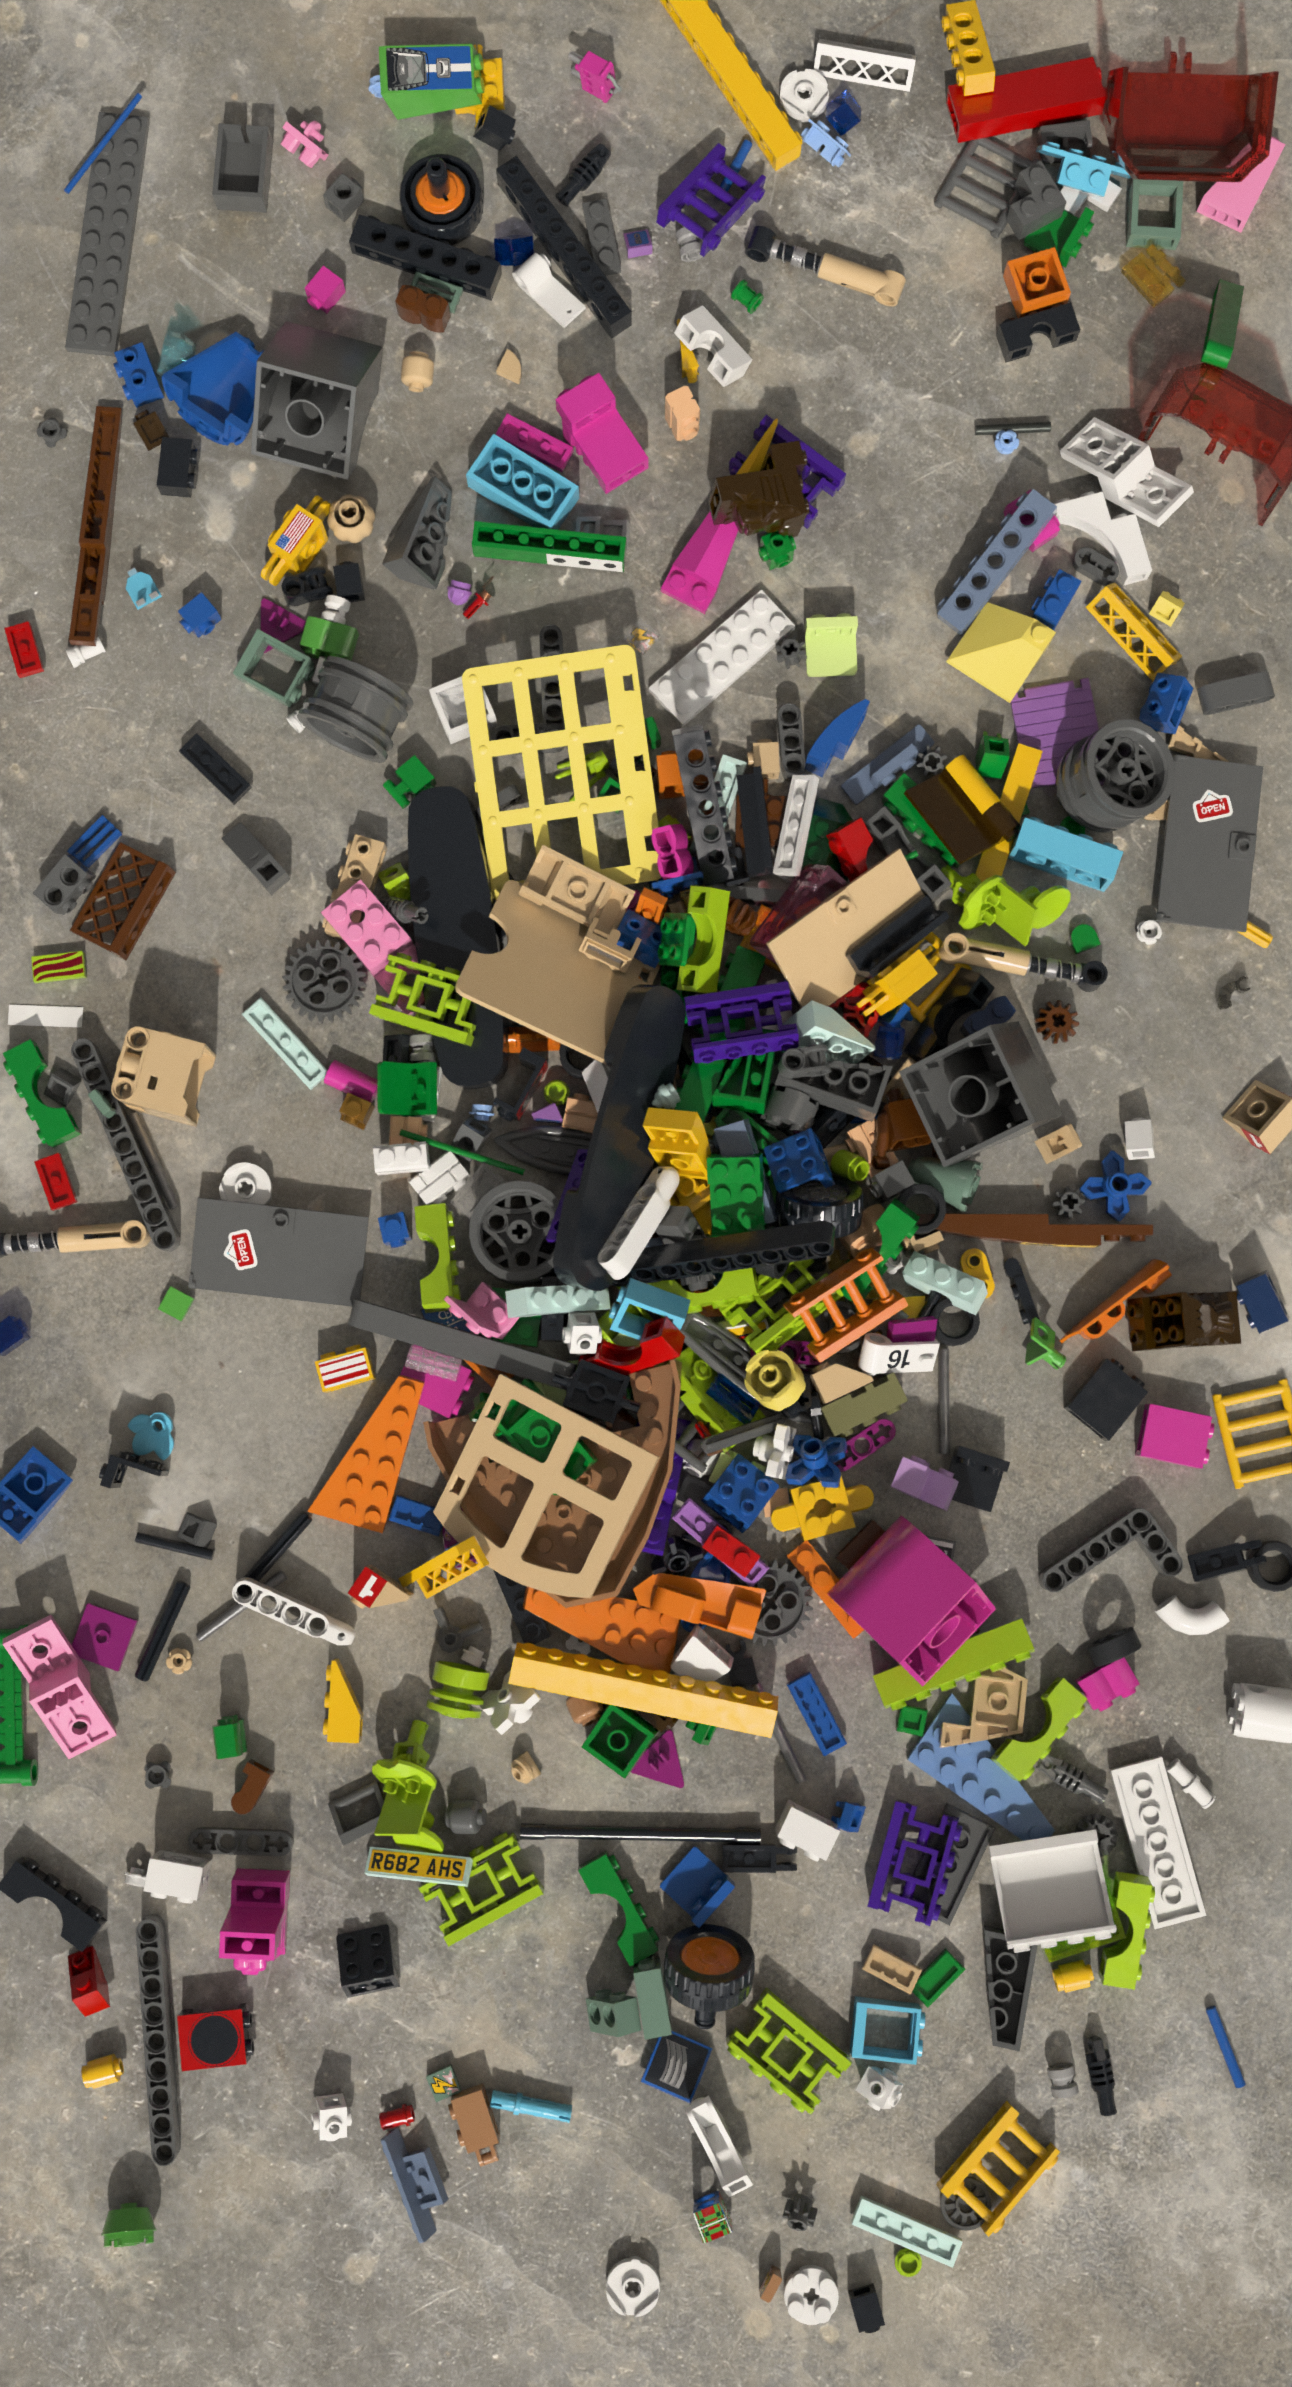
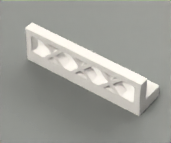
[813,39,916,92]
[773,775,819,883]

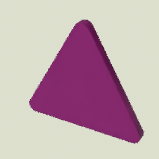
[261,598,306,653]
[631,1730,684,1788]

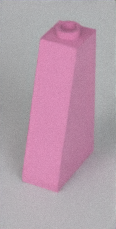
[1196,134,1286,233]

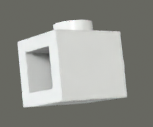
[1125,1118,1155,1160]

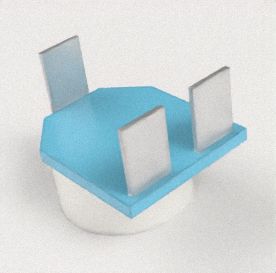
[126,567,162,610]

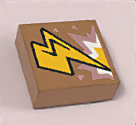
[759,2265,782,2303]

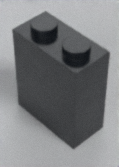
[1064,1358,1148,1441]

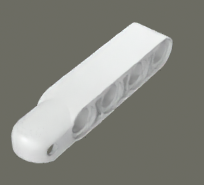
[597,1166,680,1280]
[232,1577,356,1645]

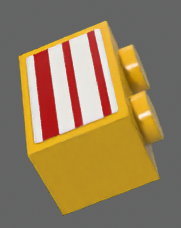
[315,1344,376,1393]

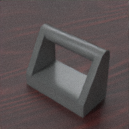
[328,1780,385,1846]

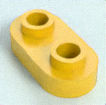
[960,1248,995,1299]

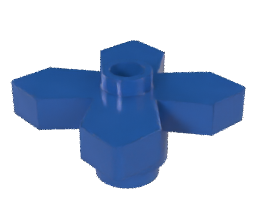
[1079,1150,1152,1222]
[785,1435,847,1488]

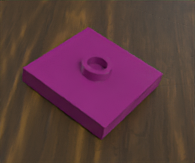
[887,1316,937,1343]
[72,1603,139,1671]

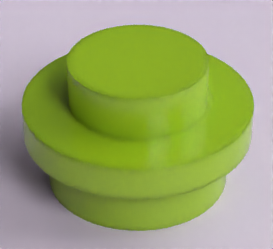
[544,1080,570,1106]
[894,2248,922,2277]

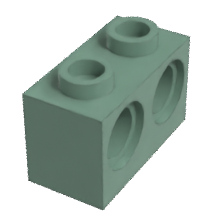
[586,1989,642,2037]

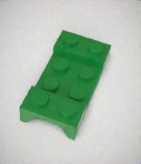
[706,1153,766,1238]
[488,1379,598,1496]

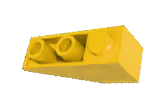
[323,1658,363,1743]

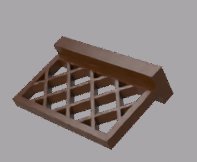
[70,842,176,961]

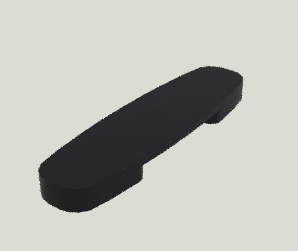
[408,786,509,1089]
[553,984,686,1291]

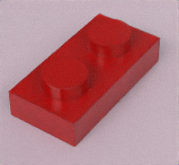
[4,621,44,678]
[34,1153,78,1211]
[701,1524,761,1578]

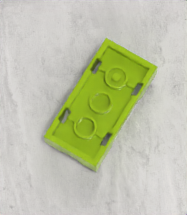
[666,1347,765,1453]

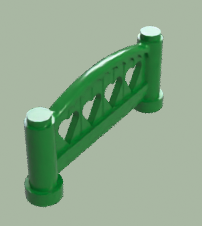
[0,1624,38,1787]

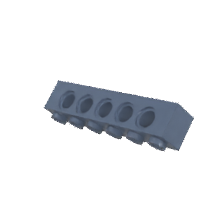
[937,489,1057,636]

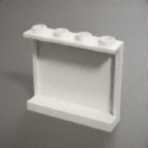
[989,1830,1117,1953]

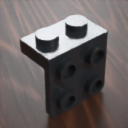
[99,1451,169,1489]

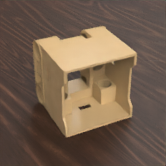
[111,1026,216,1127]

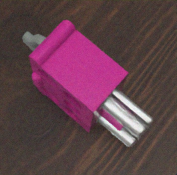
[568,51,622,103]

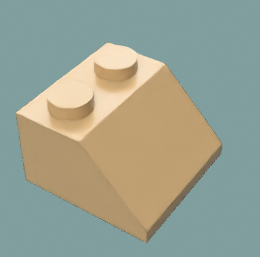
[810,1361,874,1405]

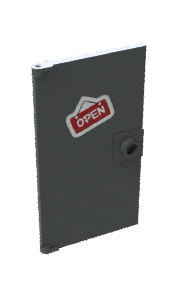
[1155,755,1263,933]
[189,1197,369,1307]

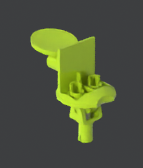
[941,865,1071,946]
[372,1720,444,1854]

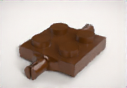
[735,779,788,849]

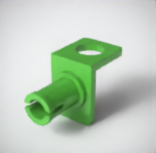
[1025,1317,1066,1370]

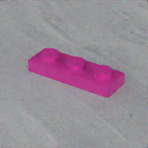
[495,413,574,472]

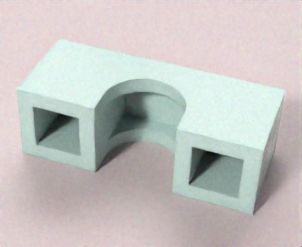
[902,1251,988,1315]

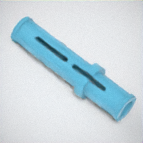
[490,2090,572,2123]

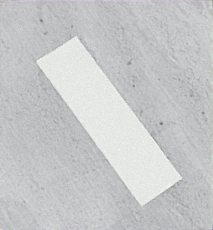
[8,1005,83,1028]

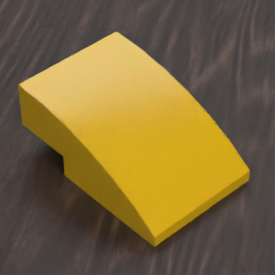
[642,1107,711,1179]

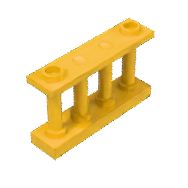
[936,2101,1060,2237]

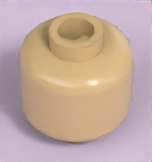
[401,351,434,392]

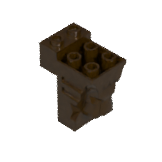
[708,441,809,537]
[1127,1291,1241,1351]

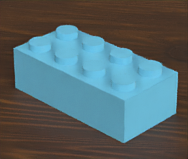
[466,434,580,530]
[1008,817,1123,892]

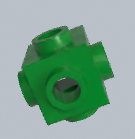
[758,531,796,571]

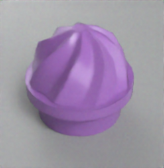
[447,580,472,605]

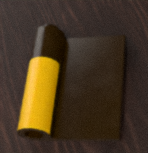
[904,754,1020,865]

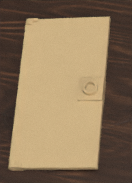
[766,848,924,1008]

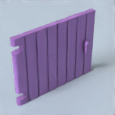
[1010,678,1099,789]

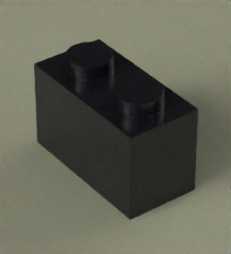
[156,437,200,498]

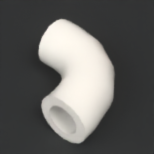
[1155,1595,1230,1635]

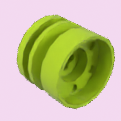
[426,1661,490,1719]

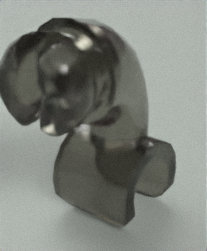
[1216,976,1251,1010]

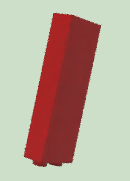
[946,57,1108,143]

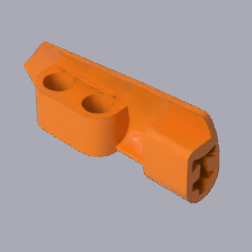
[1059,1259,1172,1343]
[633,1573,766,1639]

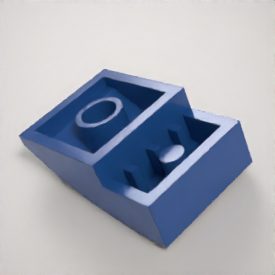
[805,699,870,778]
[0,1446,73,1544]

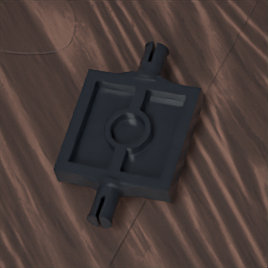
[552,1359,641,1427]

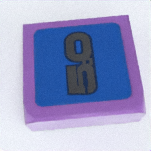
[623,229,652,258]
[532,1103,563,1124]

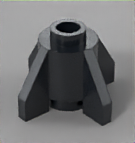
[650,1535,704,1577]

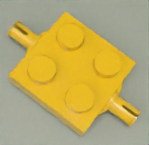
[455,44,505,127]

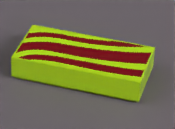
[31,951,87,983]

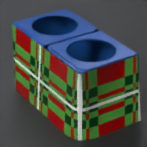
[693,2191,733,2243]

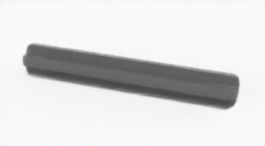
[700,1413,785,1454]

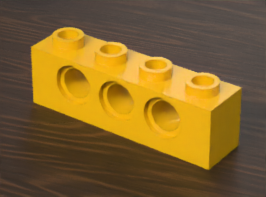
[941,0,995,96]

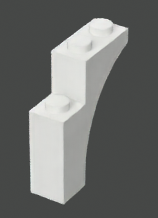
[1054,491,1152,586]

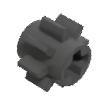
[775,635,807,669]
[916,745,948,776]
[1051,1186,1086,1220]
[680,1274,714,1292]
[782,2195,818,2231]

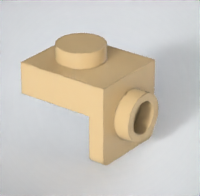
[1034,1123,1082,1164]
[902,1231,944,1254]

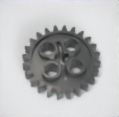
[282,939,367,1024]
[735,1559,813,1646]

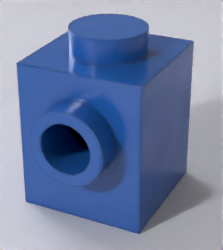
[178,592,222,638]
[378,1212,412,1248]

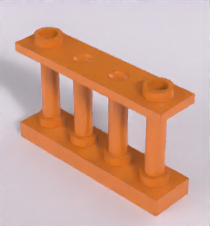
[783,1247,908,1363]

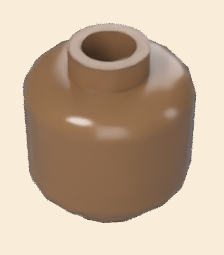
[566,1696,605,1727]

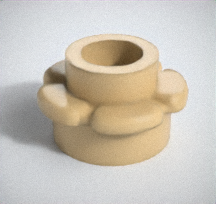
[166,1648,192,1674]

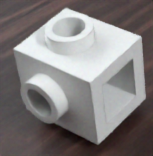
[562,1312,602,1355]
[856,2066,903,2111]
[311,2093,352,2141]

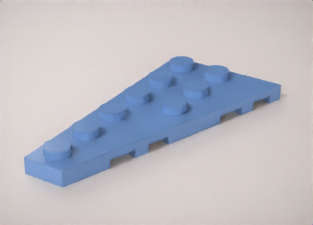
[907,1693,1055,1841]

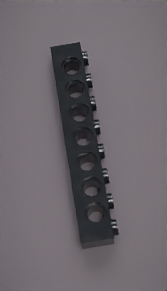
[496,155,632,339]

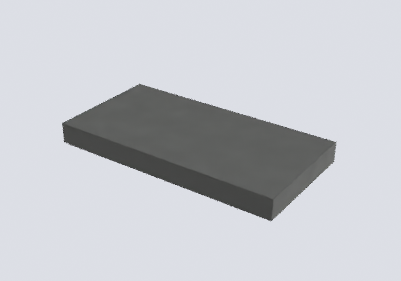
[910,1803,996,1926]

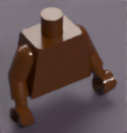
[871,1089,939,1169]

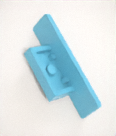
[1036,142,1136,197]

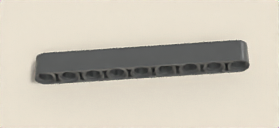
[71,1038,181,1252]
[348,1299,577,1390]
[136,1914,181,2166]

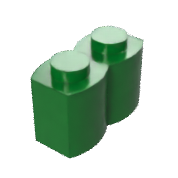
[212,1714,248,1759]

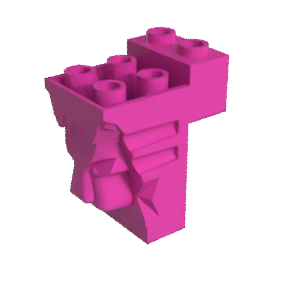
[555,373,649,494]
[219,1868,290,1975]

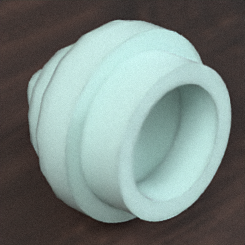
[652,1083,681,1109]

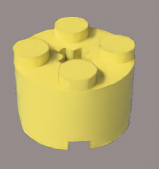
[744,1350,806,1411]

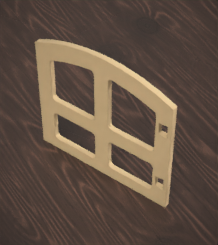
[433,1374,660,1598]

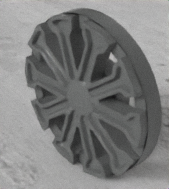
[940,2176,991,2231]

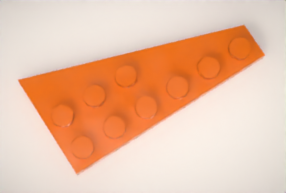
[307,1375,425,1534]
[522,1586,680,1674]

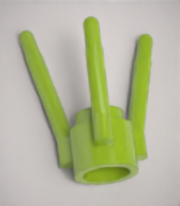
[555,750,609,802]

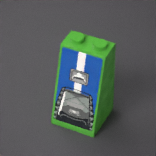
[379,44,485,120]

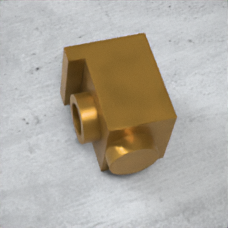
[339,1093,375,1130]

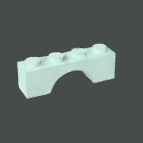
[505,1285,611,1318]

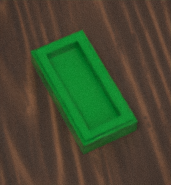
[912,1948,966,2008]

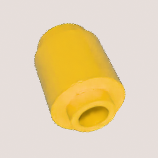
[1052,1959,1094,1993]
[81,2054,124,2089]

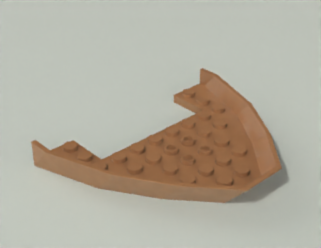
[423,1359,682,1608]

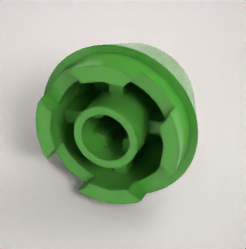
[101,2203,156,2247]

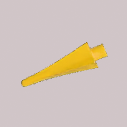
[676,319,699,383]

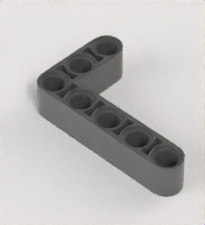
[492,624,566,755]
[1038,1508,1183,1592]

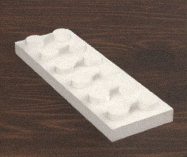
[649,589,795,727]
[1109,1756,1206,1929]

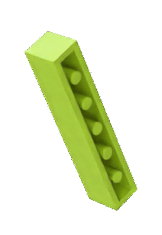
[873,1618,1035,1711]

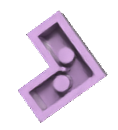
[891,1455,959,1511]

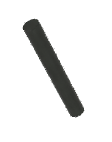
[975,422,1051,436]

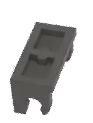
[1037,120,1093,165]

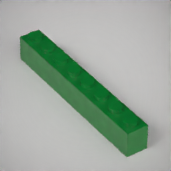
[674,945,767,1124]

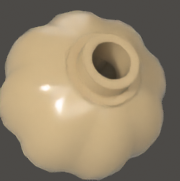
[327,494,375,543]

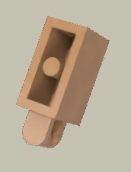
[448,2083,500,2167]

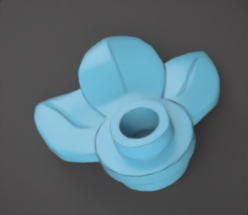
[128,1412,174,1460]

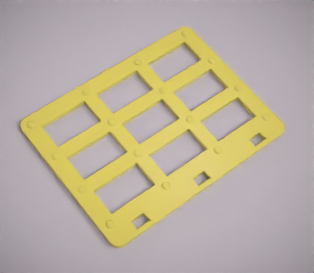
[462,645,662,900]

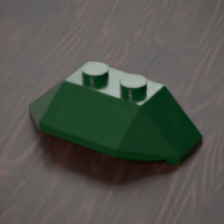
[792,797,853,900]

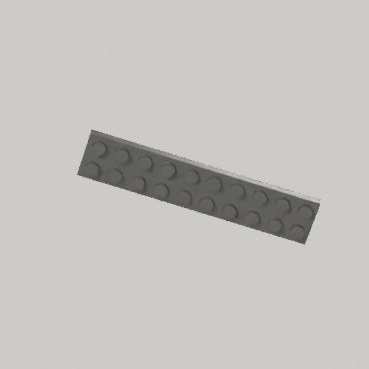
[65,112,150,357]

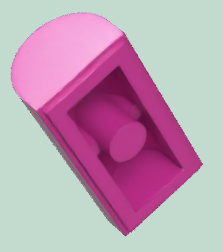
[324,1060,377,1103]

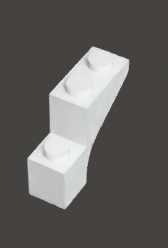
[684,2096,753,2197]

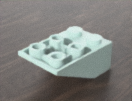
[782,1000,875,1064]

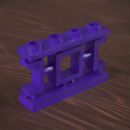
[728,414,846,529]
[684,981,799,1063]
[867,1799,963,1926]

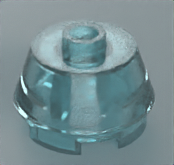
[156,330,196,376]

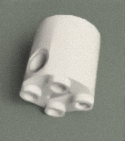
[1227,1683,1292,1743]

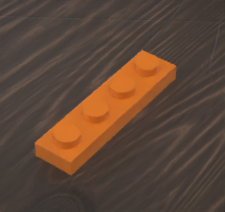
[786,1540,864,1639]

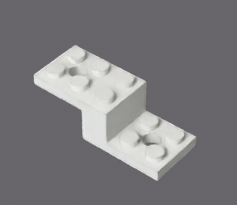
[1060,417,1194,527]

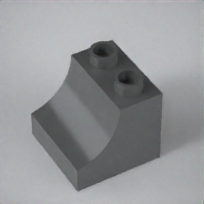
[251,321,383,480]
[899,1021,1063,1167]

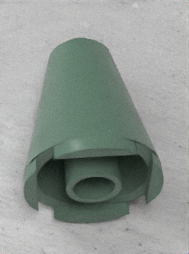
[908,1156,983,1212]

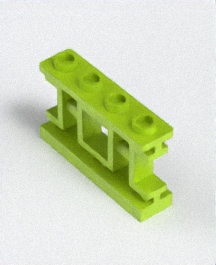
[369,952,476,1046]
[719,1259,844,1354]
[418,1832,544,1947]
[726,1987,852,2115]

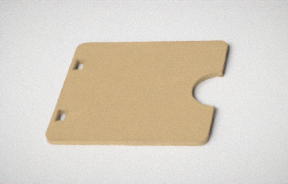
[455,880,660,1064]

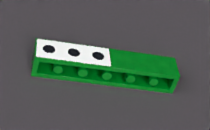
[472,521,627,572]

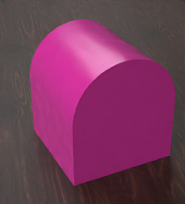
[827,1515,996,1686]

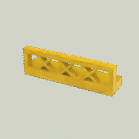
[1086,582,1182,681]
[398,1536,489,1599]

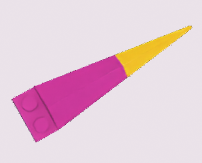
[660,419,778,614]

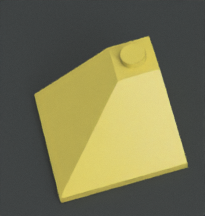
[946,602,1056,703]

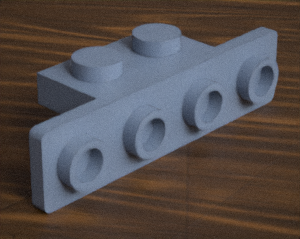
[841,725,934,805]
[381,2128,449,2243]

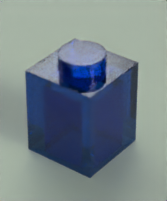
[0,1316,30,1356]

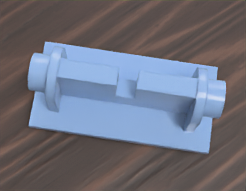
[801,119,851,167]

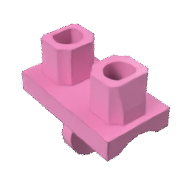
[280,120,329,168]

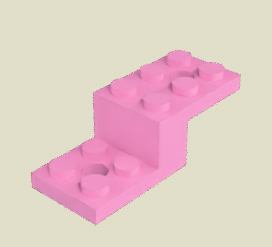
[321,880,425,1015]
[3,1615,117,1759]

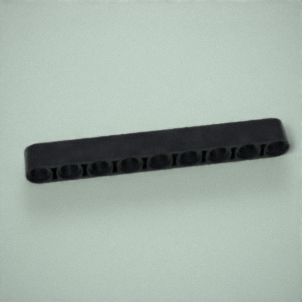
[611,1221,835,1287]

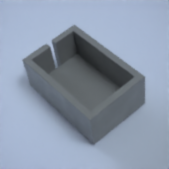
[212,123,273,213]

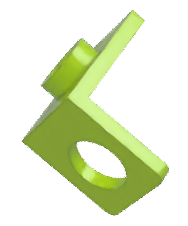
[378,862,411,901]

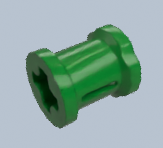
[731,280,764,314]

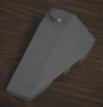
[382,476,452,590]

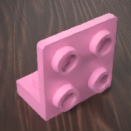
[444,1282,520,1340]

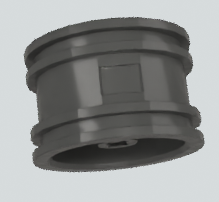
[297,656,414,763]
[1056,719,1175,833]
[469,1181,559,1286]

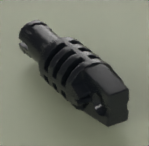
[556,143,611,207]
[1085,2036,1117,2116]

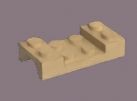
[518,845,635,939]

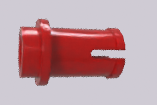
[379,2104,415,2131]

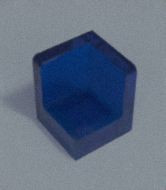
[826,89,861,136]
[494,235,534,266]
[874,1026,905,1060]

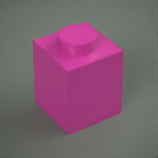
[305,265,346,314]

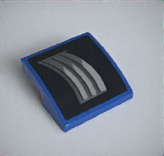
[640,2031,712,2103]

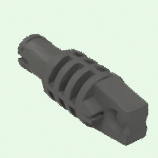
[378,896,428,924]
[1036,1755,1109,1804]

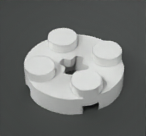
[779,69,829,123]
[219,1162,273,1205]
[606,2256,660,2317]
[784,2265,839,2325]

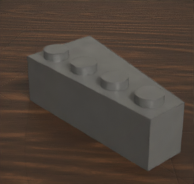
[774,1059,893,1122]
[984,1925,1037,2052]

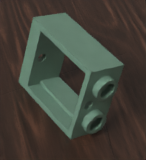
[1126,176,1184,250]
[233,629,315,708]
[633,1955,672,2040]

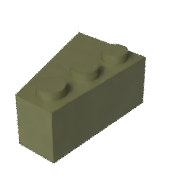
[821,1372,908,1438]

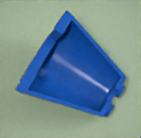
[162,332,264,446]

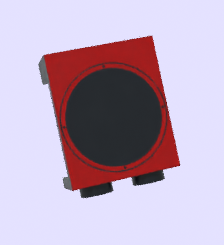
[493,1047,548,1122]
[177,2003,254,2071]

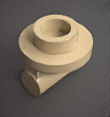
[511,1751,542,1784]

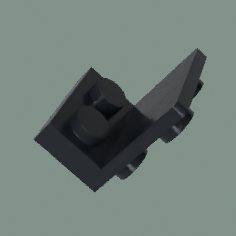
[948,1446,1010,1512]
[336,1924,400,1998]

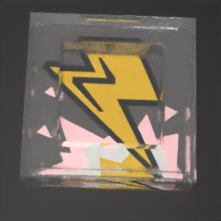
[624,618,660,655]

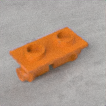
[508,1027,561,1053]

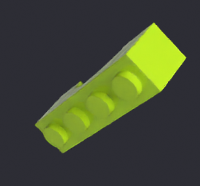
[677,886,730,994]
[414,1203,461,1313]
[648,1268,760,1318]
[990,1677,1087,1782]
[1099,1871,1155,1990]

